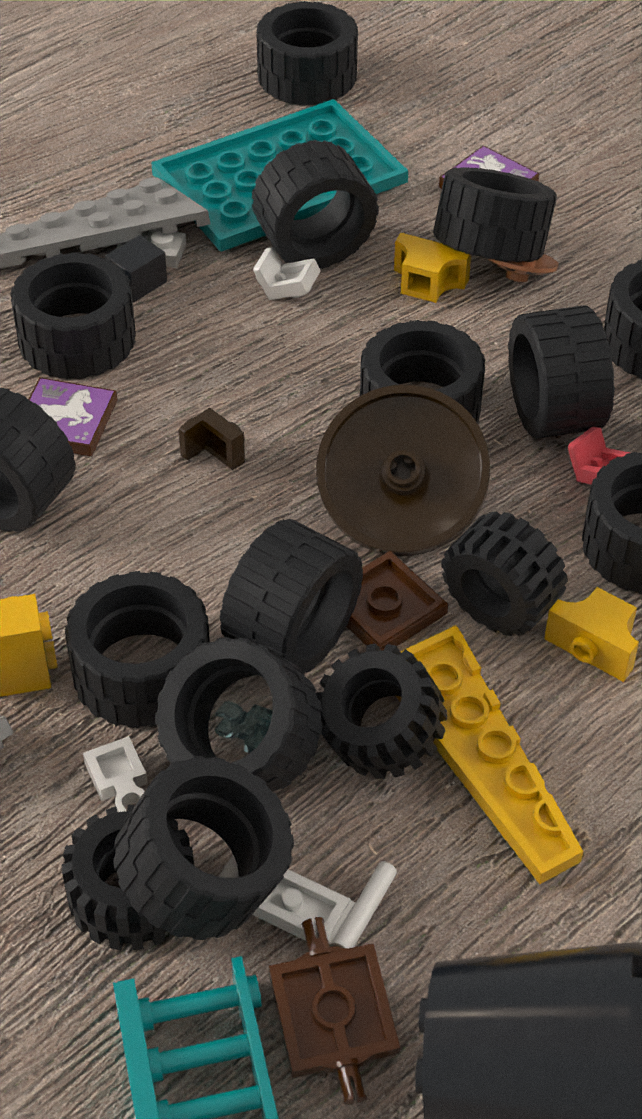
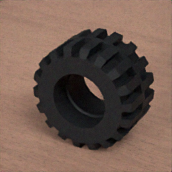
[441,511,568,636]
[316,644,447,779]
[62,805,194,950]

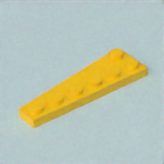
[396,625,584,885]

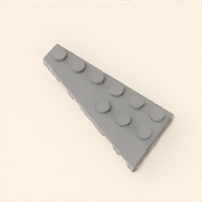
[0,177,210,269]

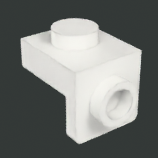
[254,247,321,300]

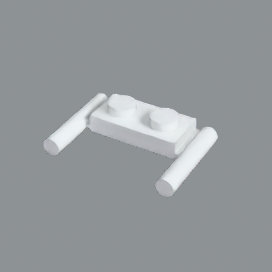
[218,855,397,949]

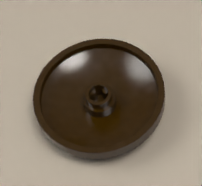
[316,384,490,556]

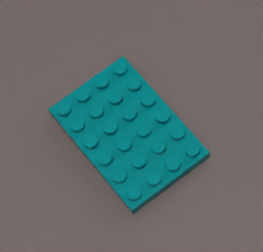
[151,99,409,252]

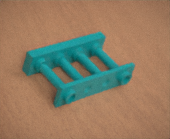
[113,956,278,1119]

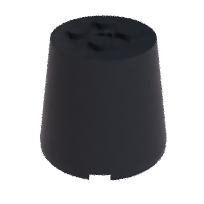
[415,942,642,1119]

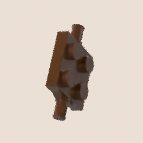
[268,917,400,1105]

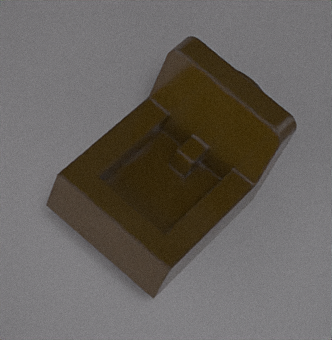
[179,407,245,470]

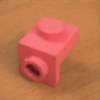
[568,426,630,485]

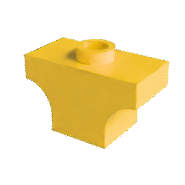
[394,232,471,303]
[544,587,639,682]

